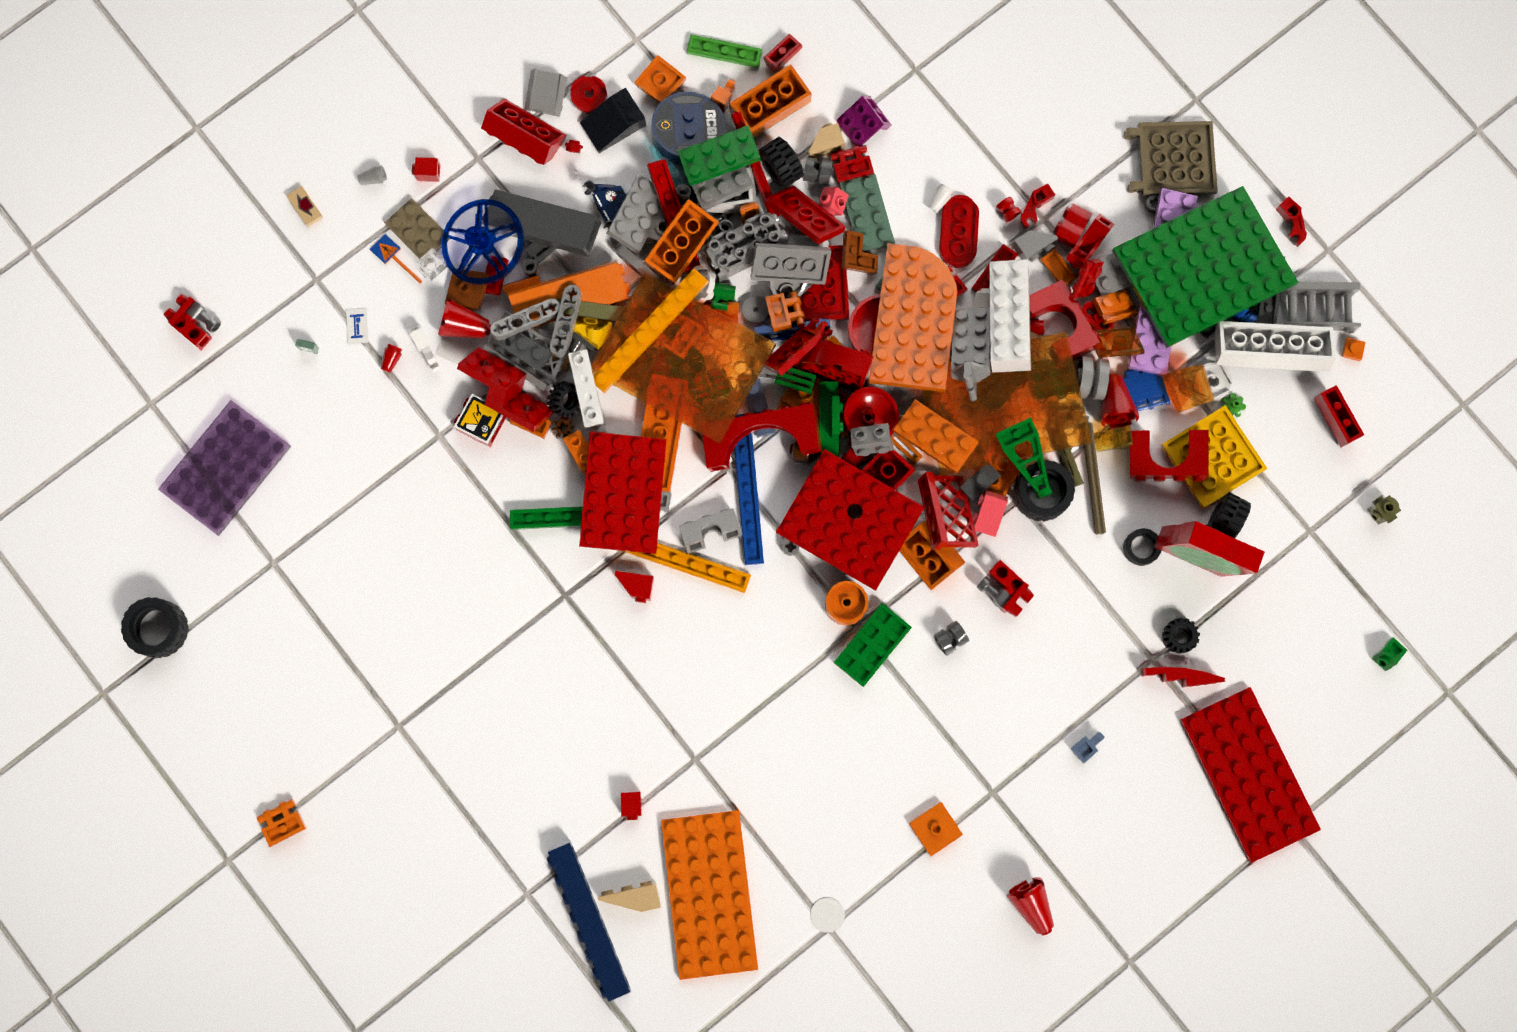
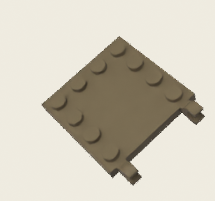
[1124,121,1218,196]

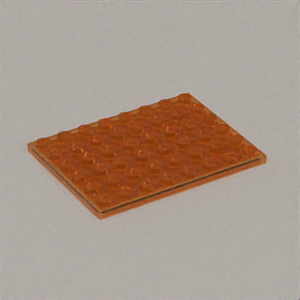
[591,273,776,444]
[921,332,1092,476]

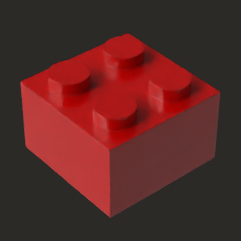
[861,450,915,491]

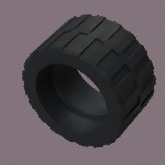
[1013,460,1075,522]
[121,597,189,658]

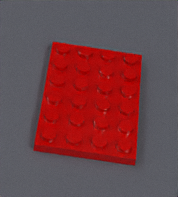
[579,431,667,554]

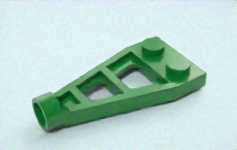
[995,417,1053,499]

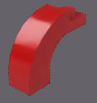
[1066,213,1115,269]

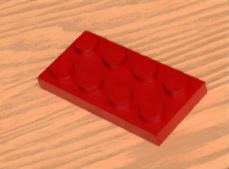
[766,185,846,244]

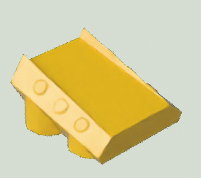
[574,316,614,350]

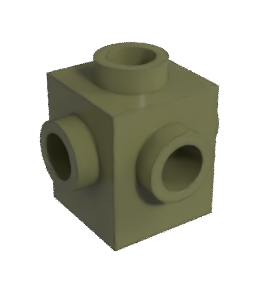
[1367,495,1402,525]

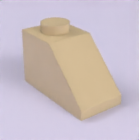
[808,123,845,158]

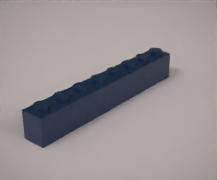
[546,842,632,1002]

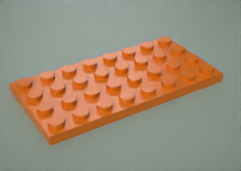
[661,810,758,980]

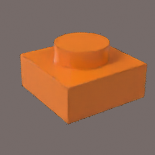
[1341,337,1366,361]

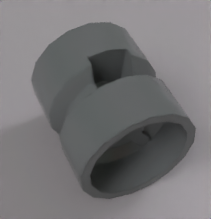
[803,157,833,185]
[933,621,970,656]

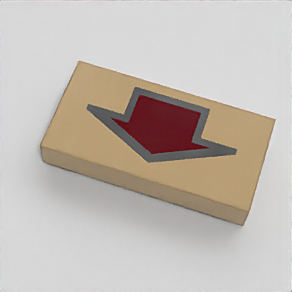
[286,186,323,227]

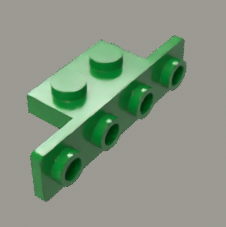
[819,382,843,457]

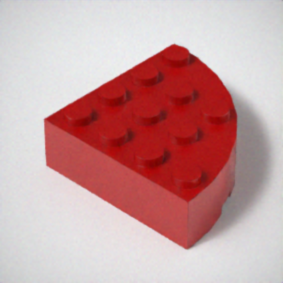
[792,339,874,392]

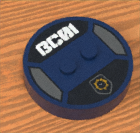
[651,92,726,164]

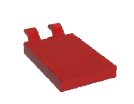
[762,318,833,376]

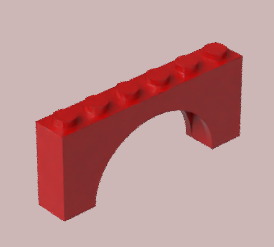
[701,402,822,472]

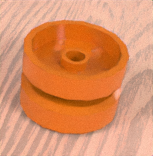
[825,581,869,626]

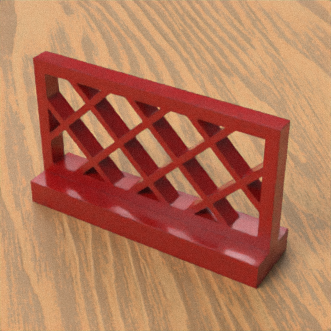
[917,472,979,550]

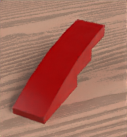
[1141,667,1226,688]

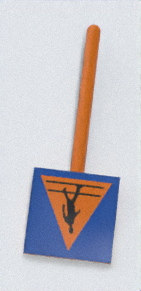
[369,234,422,284]

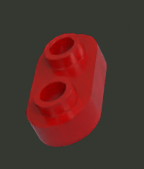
[1081,301,1114,335]

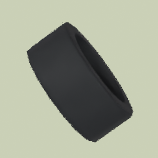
[1123,528,1161,566]

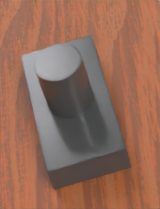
[562,326,597,353]
[959,462,1001,502]

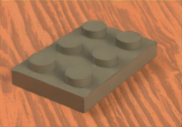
[384,198,451,264]

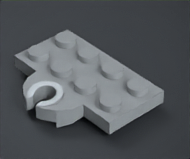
[606,174,667,254]
[750,243,831,298]

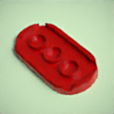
[939,195,979,268]

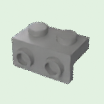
[851,423,894,456]

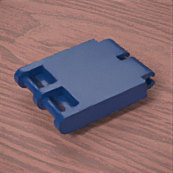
[1123,369,1171,411]

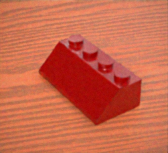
[481,98,567,165]

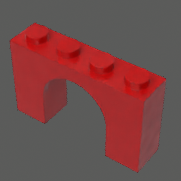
[1029,280,1100,368]
[1130,430,1209,482]

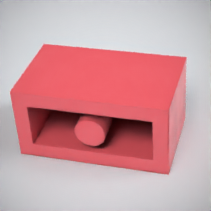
[973,490,1008,537]

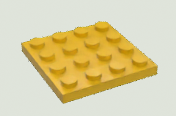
[1161,405,1268,509]

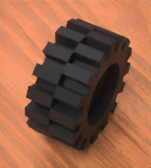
[547,381,580,418]
[1162,618,1200,654]

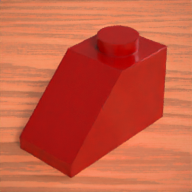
[615,571,654,604]

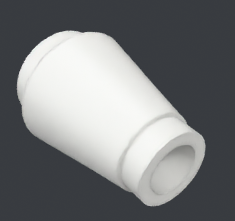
[928,184,953,213]

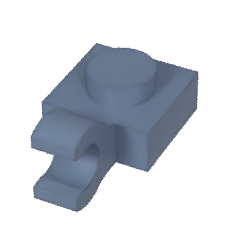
[1070,731,1105,764]

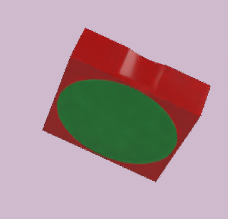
[1154,521,1265,577]

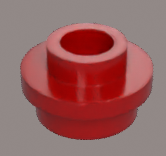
[565,140,583,153]

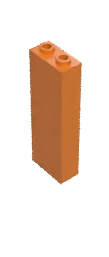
[508,259,631,328]

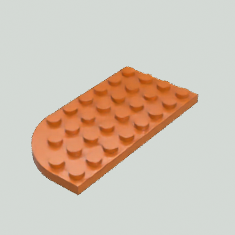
[869,243,957,392]

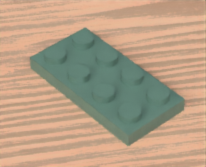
[839,174,895,253]

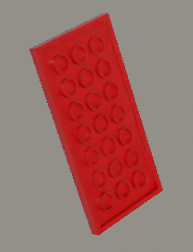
[1180,687,1321,863]

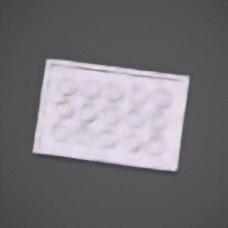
[157,400,291,536]

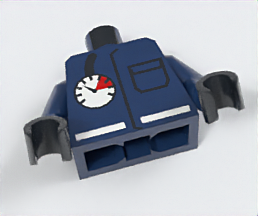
[582,180,627,228]

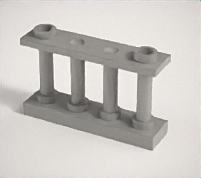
[1281,281,1361,334]

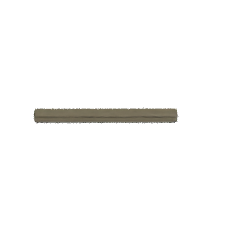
[1082,423,1106,535]

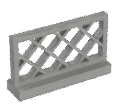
[483,311,569,391]

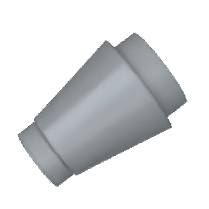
[357,165,387,186]

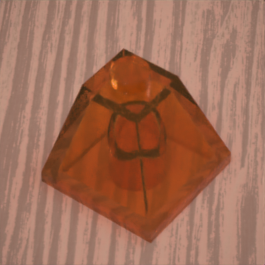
[1095,327,1145,359]
[1162,364,1215,413]

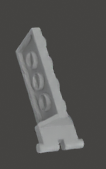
[951,307,991,401]

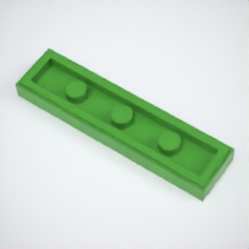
[687,34,762,69]

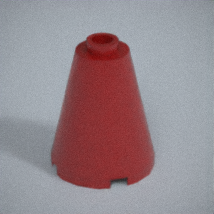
[438,299,491,339]
[1100,373,1139,428]
[1007,877,1054,936]

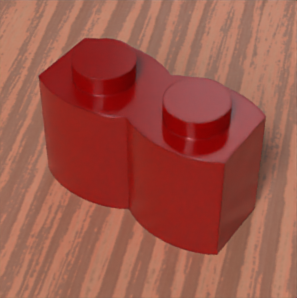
[1053,204,1093,249]

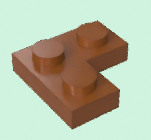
[841,230,879,275]

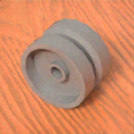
[1075,356,1110,401]

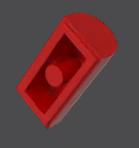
[763,33,803,73]

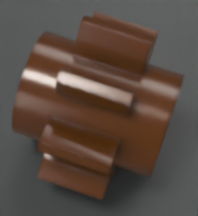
[551,416,576,439]

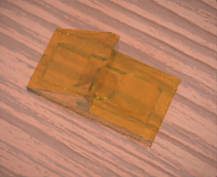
[1094,426,1133,452]

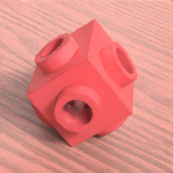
[818,187,848,217]

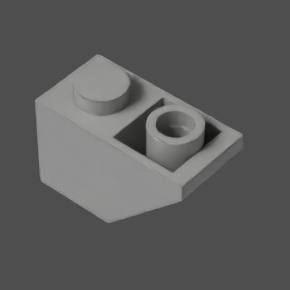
[1012,230,1058,263]

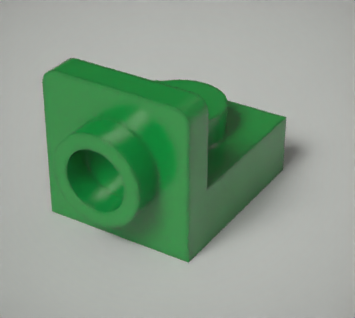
[1372,637,1407,671]

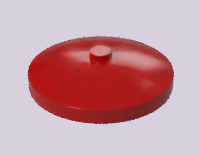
[848,293,881,356]

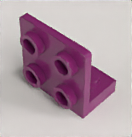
[836,96,892,146]

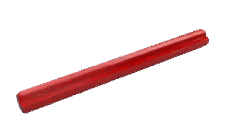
[731,111,780,217]

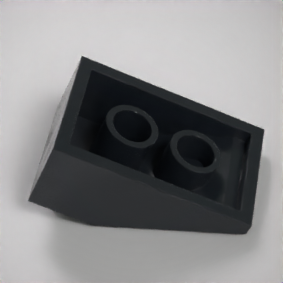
[580,88,646,153]

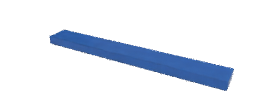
[732,414,764,566]

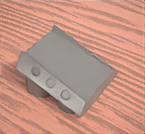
[524,68,567,117]

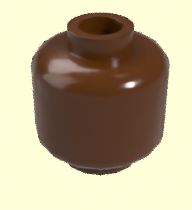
[789,441,818,464]

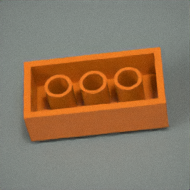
[729,64,812,139]
[643,199,719,285]

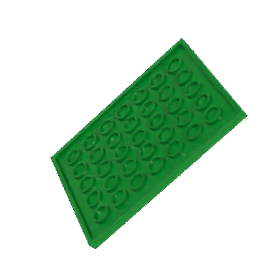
[1112,186,1299,349]

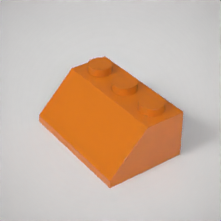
[900,520,966,590]

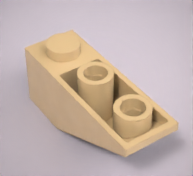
[597,881,662,912]

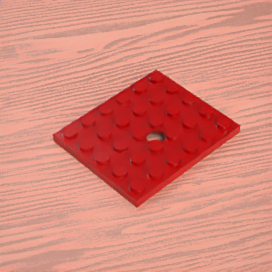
[776,449,925,591]

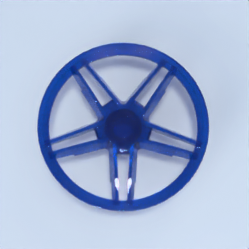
[441,199,525,285]

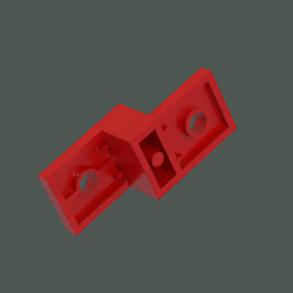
[457,347,553,432]

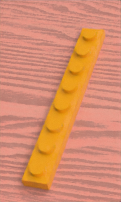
[593,268,709,394]

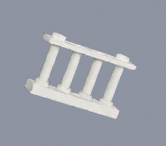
[568,349,607,436]

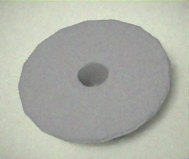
[742,296,769,323]

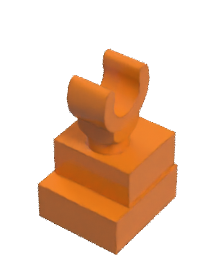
[710,79,736,113]

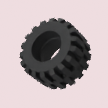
[759,136,804,189]
[1207,492,1251,538]

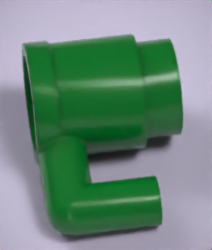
[711,282,736,311]

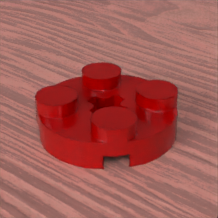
[570,76,608,114]

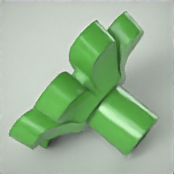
[1221,393,1246,417]

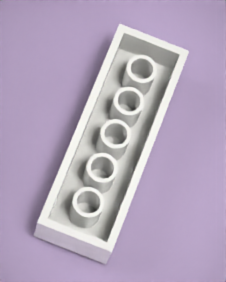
[989,259,1031,373]
[1214,321,1336,372]

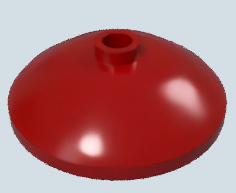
[843,387,899,436]

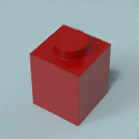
[412,157,441,182]
[621,792,642,820]

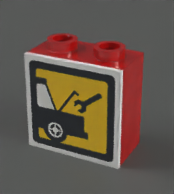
[454,394,507,448]

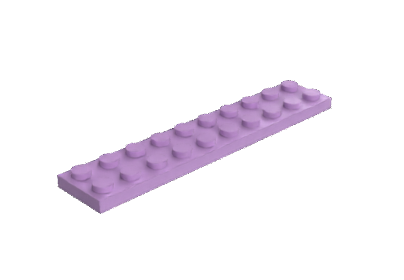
[1128,188,1198,376]

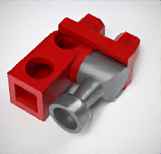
[163,294,222,351]
[976,560,1034,617]

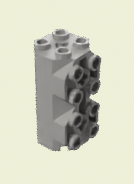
[702,212,788,282]

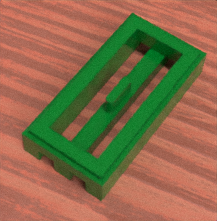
[774,368,816,395]

